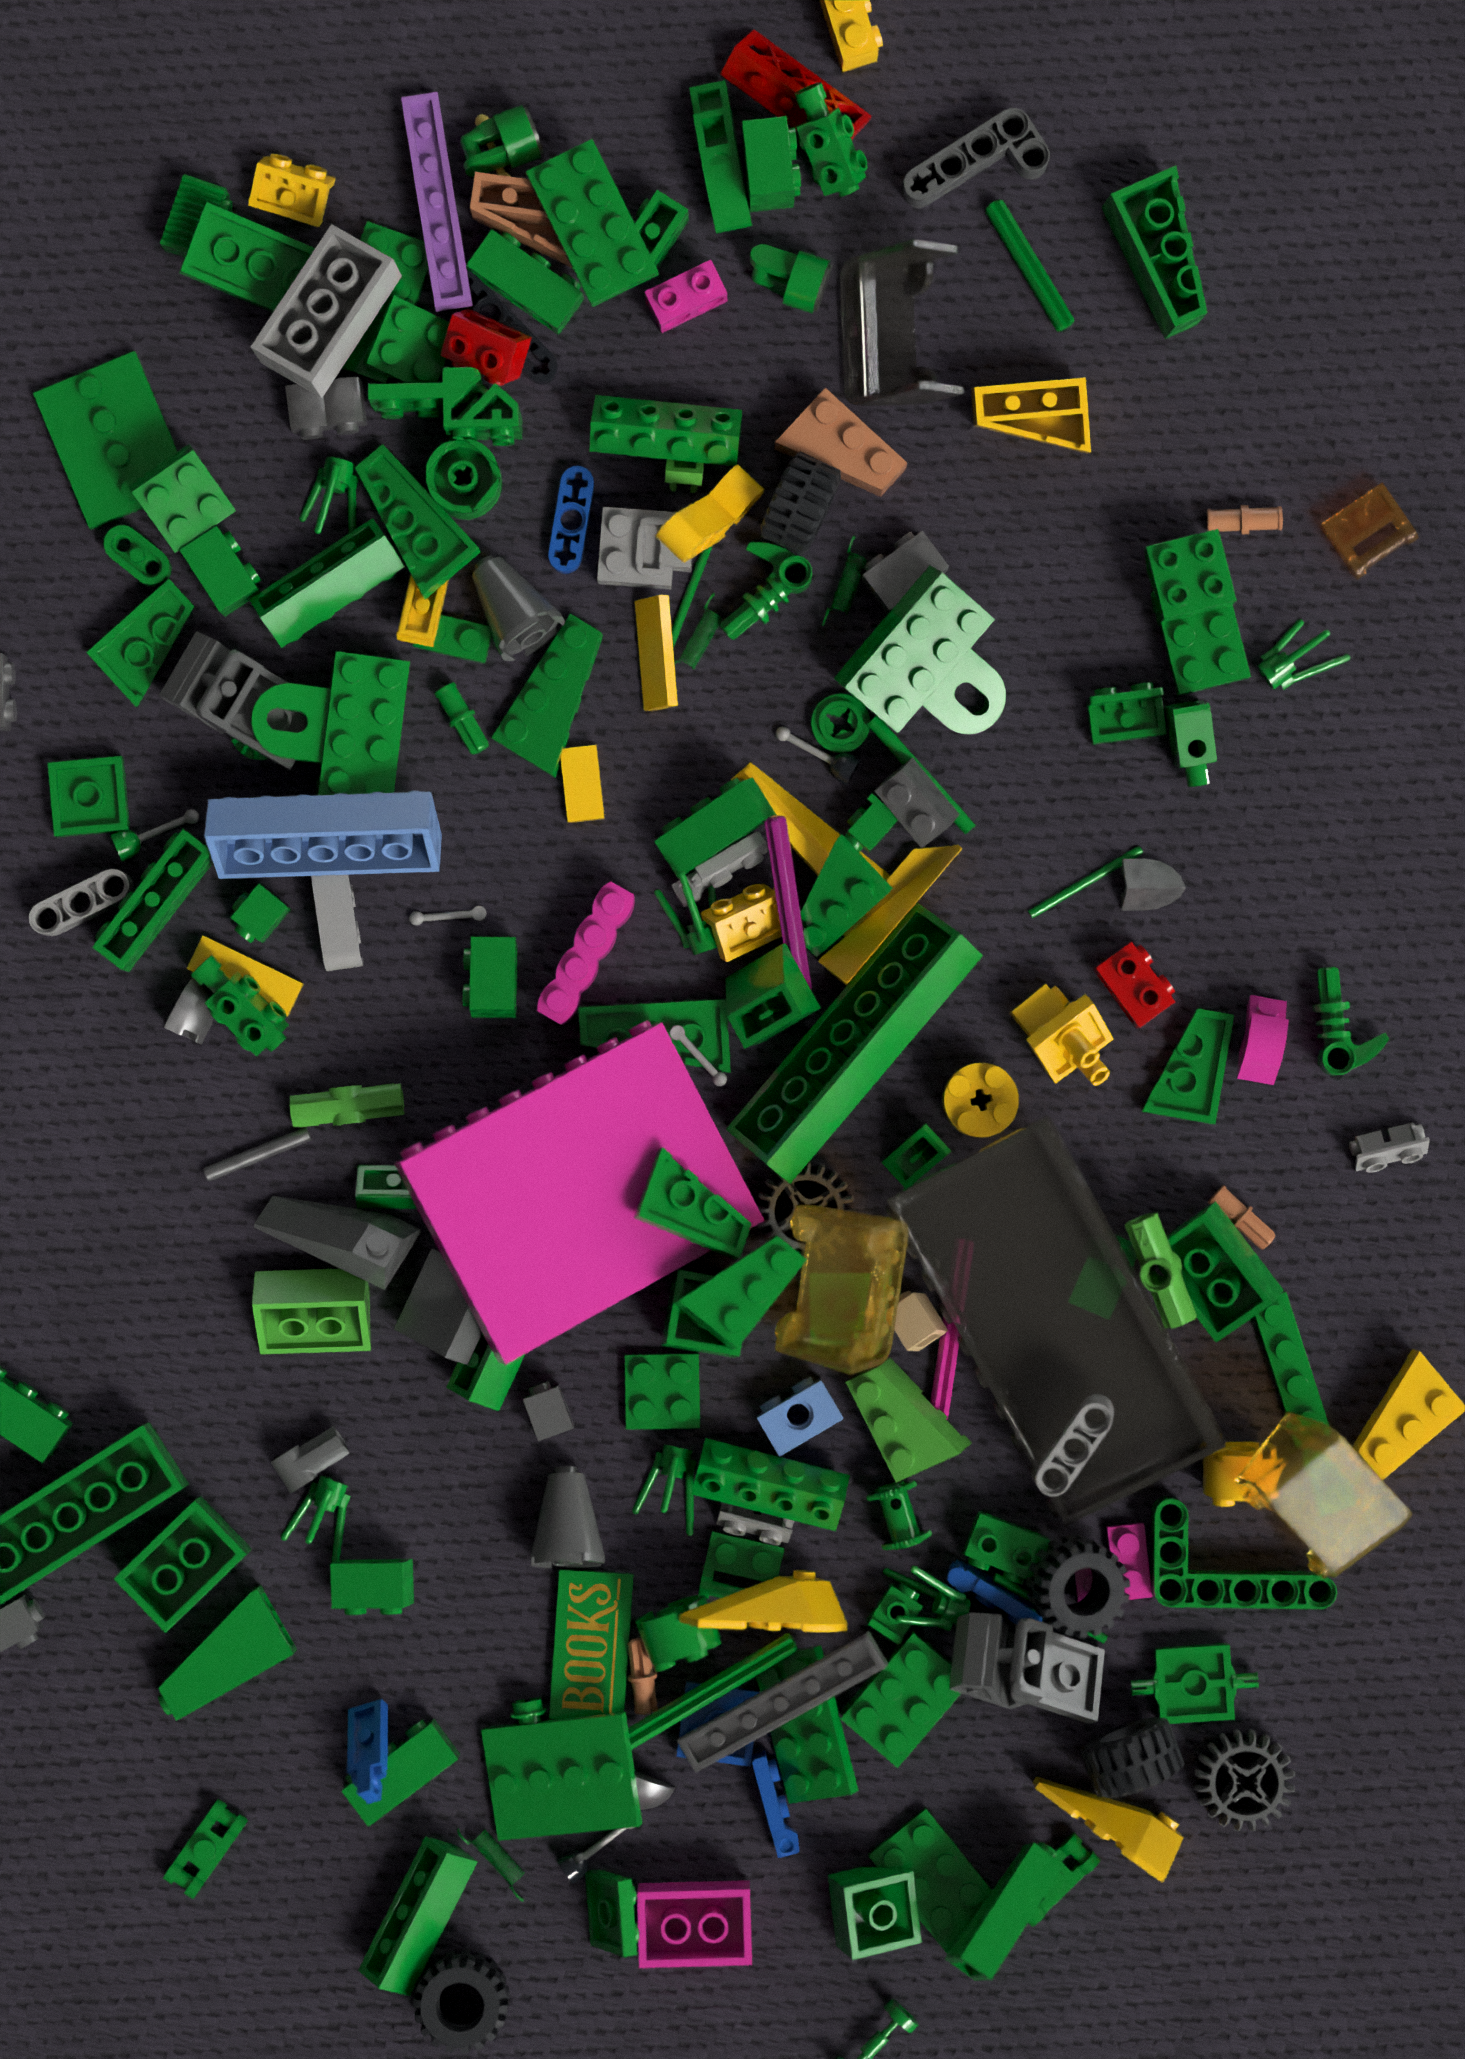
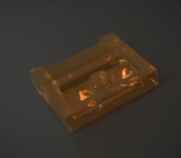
[1320,482,1418,580]

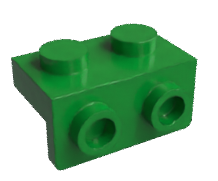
[1086,683,1167,745]

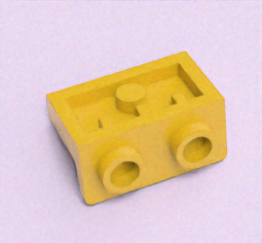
[248,154,336,227]
[701,884,782,962]

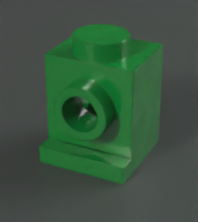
[844,794,898,854]
[867,1582,923,1645]

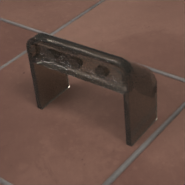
[840,239,963,406]

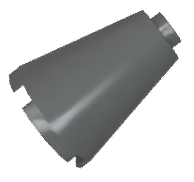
[472,556,565,662]
[530,1466,605,1569]

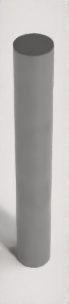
[203,1127,312,1182]

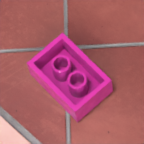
[637,1880,752,1968]

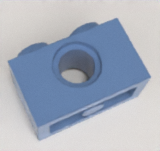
[757,1376,844,1457]

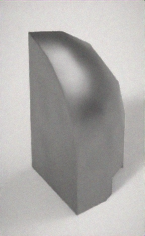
[1121,859,1186,911]
[164,978,213,1045]
[635,1770,676,1810]

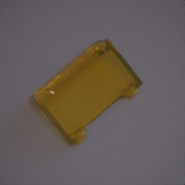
[775,1204,908,1374]
[1234,1412,1412,1579]

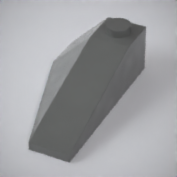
[254,1196,421,1290]

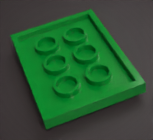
[33,351,178,530]
[481,1712,643,1841]

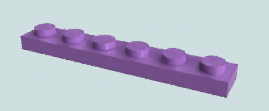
[401,92,473,312]

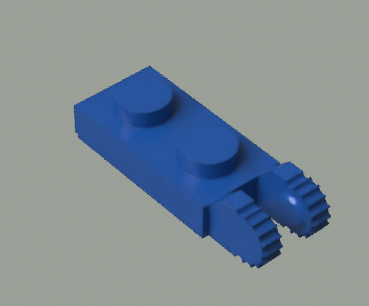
[947,1559,1043,1625]

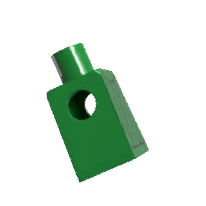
[1163,700,1217,787]

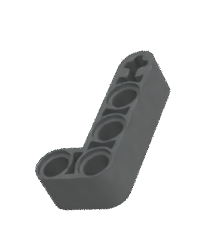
[902,108,1050,208]

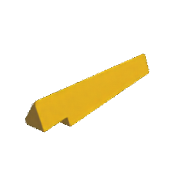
[731,762,890,880]
[818,845,962,985]

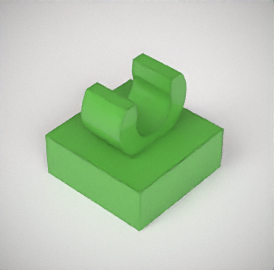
[665,459,704,493]

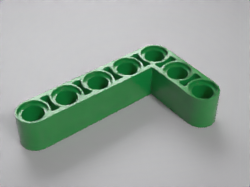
[1151,1496,1337,1609]

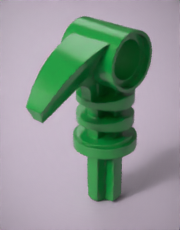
[720,542,812,640]
[1312,967,1389,1076]

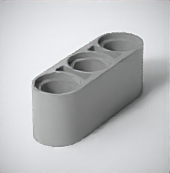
[29,869,134,936]
[311,875,364,971]
[1036,1394,1114,1496]

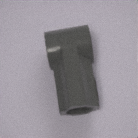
[270,1426,350,1494]

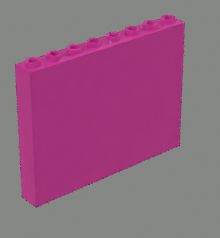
[394,1020,765,1365]

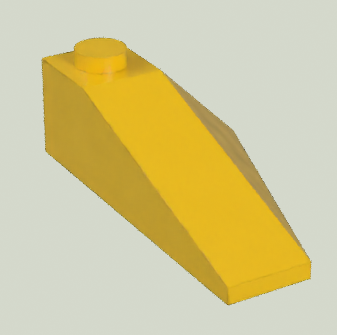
[679,1570,848,1632]
[1032,1777,1183,1882]

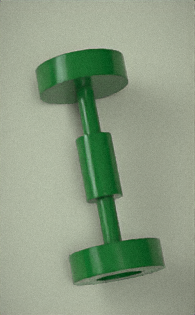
[836,1998,919,2059]

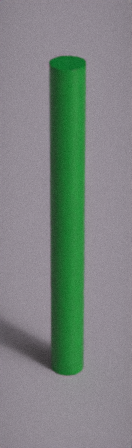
[867,716,976,834]

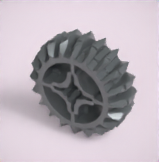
[757,1162,856,1261]
[1194,1729,1295,1831]

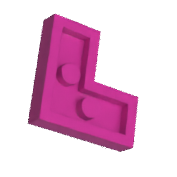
[1074,1522,1152,1602]

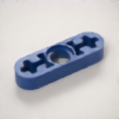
[548,466,594,574]

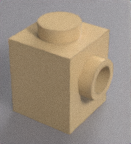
[884,1291,948,1351]

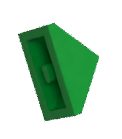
[881,1124,951,1190]

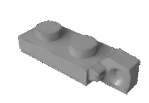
[672,831,768,907]

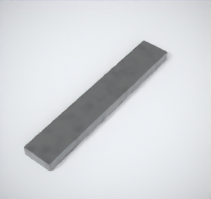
[677,1632,888,1773]

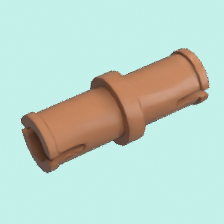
[1207,505,1283,535]

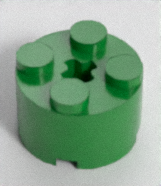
[426,439,502,520]
[635,1594,722,1672]

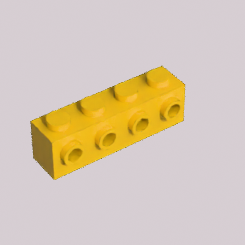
[820,0,883,72]

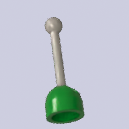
[110,809,199,862]

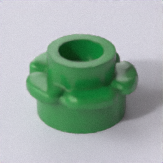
[510,1697,546,1725]

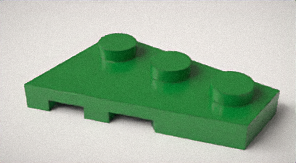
[801,834,893,958]
[1141,1009,1234,1125]
[634,1147,752,1260]

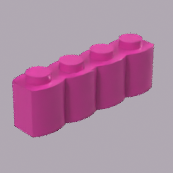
[537,882,635,1026]

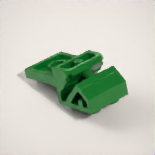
[368,367,522,446]
[1144,529,1251,696]

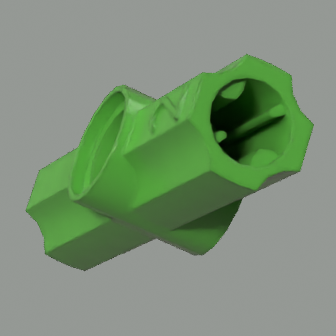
[290,1083,405,1128]
[1125,1213,1197,1329]

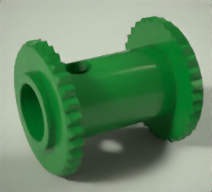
[866,1480,932,1550]

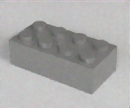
[251,224,402,398]

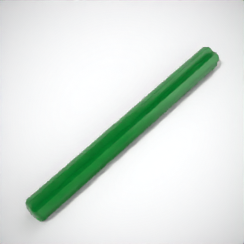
[628,1633,798,1750]

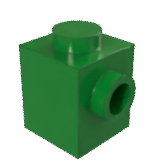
[231,884,291,943]

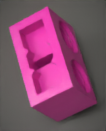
[644,260,727,333]

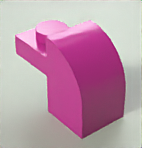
[1237,995,1289,1085]

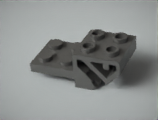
[158,631,307,770]
[949,1613,1105,1724]

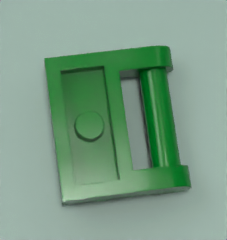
[698,1531,785,1599]

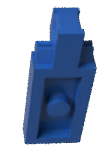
[347,1699,388,1804]
[752,1751,800,1858]

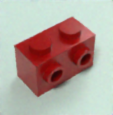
[440,309,532,385]
[1093,942,1176,1029]

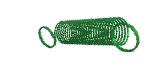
[822,535,867,626]
[674,592,722,670]
[456,1828,525,1902]

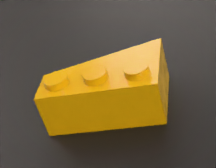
[971,377,1091,453]
[1351,1349,1465,1480]

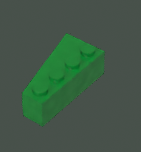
[1102,165,1208,339]

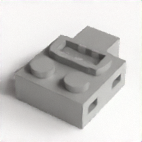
[597,507,692,590]

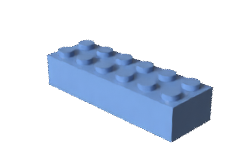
[204,791,442,879]

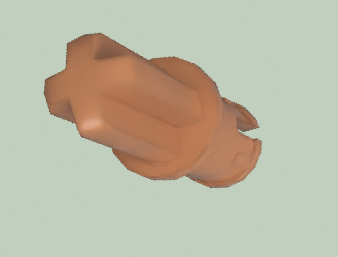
[1208,1185,1276,1250]
[628,1638,658,1715]

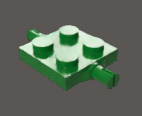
[1130,1643,1259,1724]

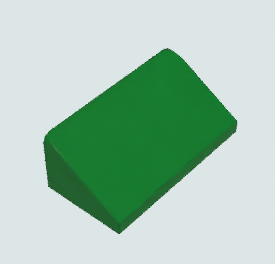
[355,1165,417,1209]

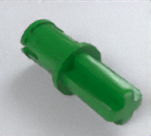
[435,682,489,755]

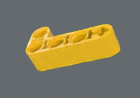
[656,464,765,563]

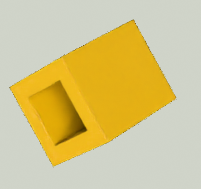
[1009,984,1069,1037]

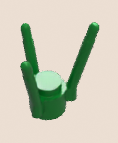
[299,457,359,534]
[1257,619,1350,690]
[654,871,717,955]
[632,1444,696,1536]
[281,1475,351,1563]
[883,1566,971,1631]

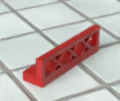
[720,29,872,140]

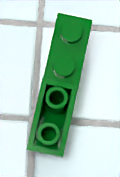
[689,80,752,234]

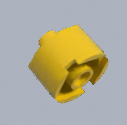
[942,1063,1019,1137]
[1203,1442,1279,1507]

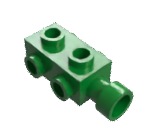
[794,82,868,197]
[191,955,289,1056]

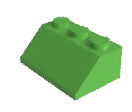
[252,1269,371,1354]

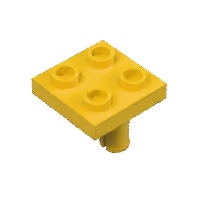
[1026,994,1113,1086]

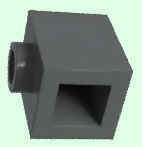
[0,1595,45,1652]

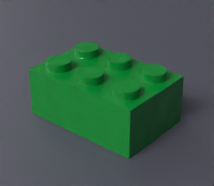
[1156,1201,1284,1343]
[114,1496,252,1633]
[840,1628,961,1768]

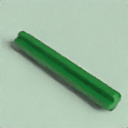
[986,199,1074,332]

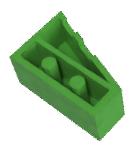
[846,1358,972,1483]

